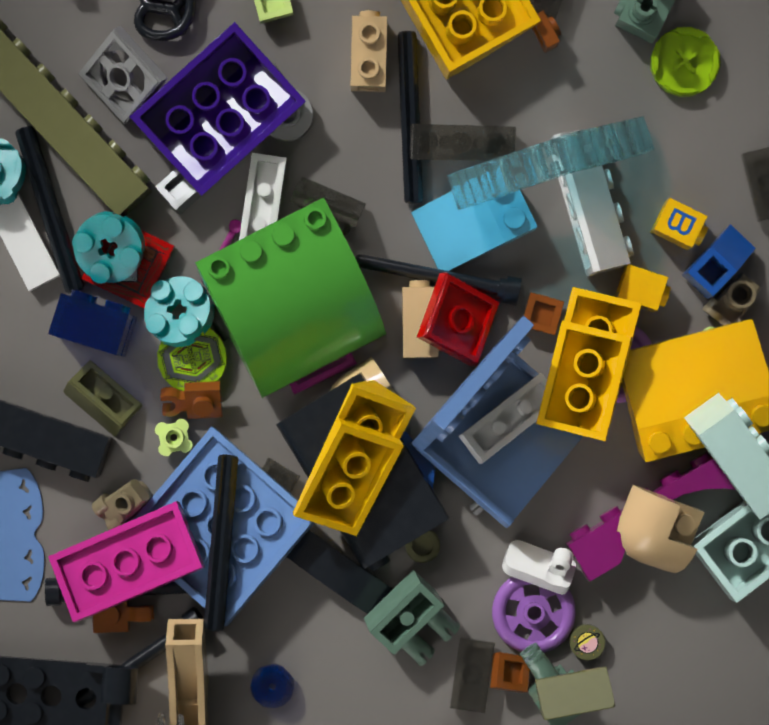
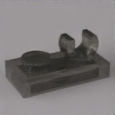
[290,177,366,237]

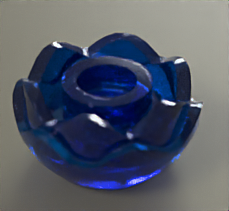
[250,664,295,708]

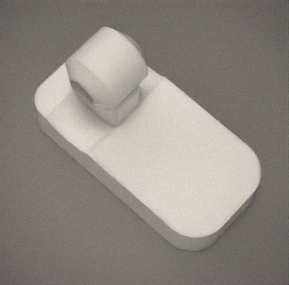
[502,540,576,595]

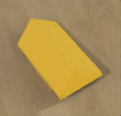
[536,287,642,441]
[293,380,416,536]

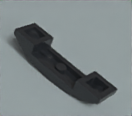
[286,530,393,614]

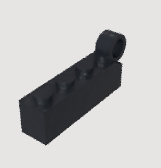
[0,399,113,482]

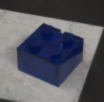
[48,289,137,357]

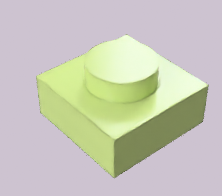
[254,0,294,24]

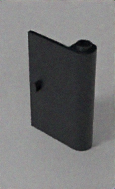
[276,372,450,571]

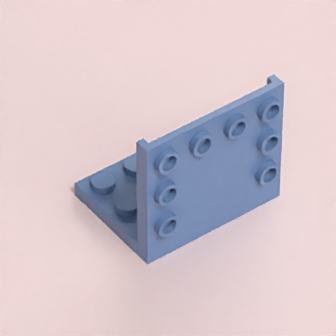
[410,315,583,528]

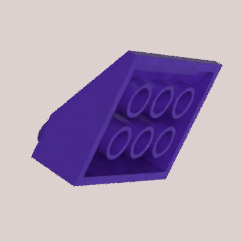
[130,22,306,196]

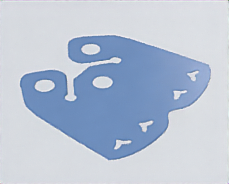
[0,468,44,602]

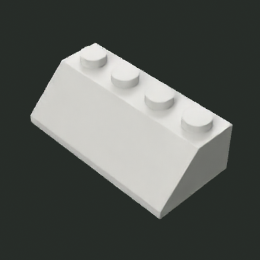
[548,128,634,277]

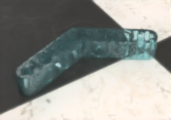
[447,116,655,210]

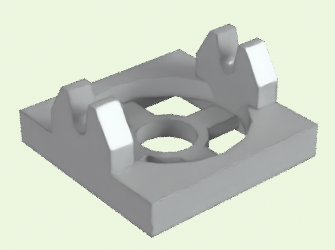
[78,26,168,125]

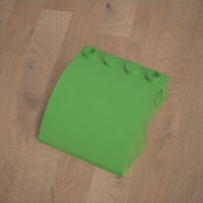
[195,198,386,398]

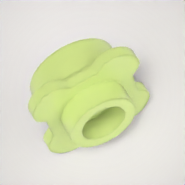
[155,419,193,456]

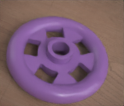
[492,577,576,653]

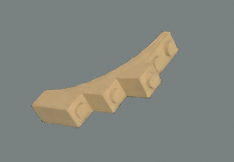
[165,619,209,725]

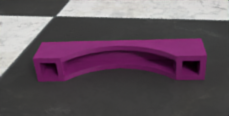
[565,452,736,582]

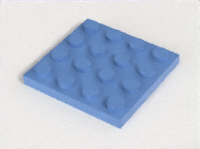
[133,426,314,626]

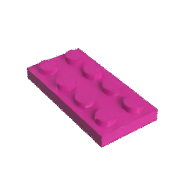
[48,501,205,622]

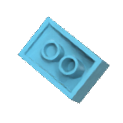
[411,164,538,271]

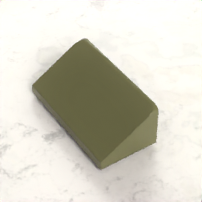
[64,360,143,436]
[535,666,615,720]

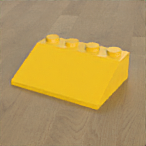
[400,0,541,80]
[622,319,769,462]

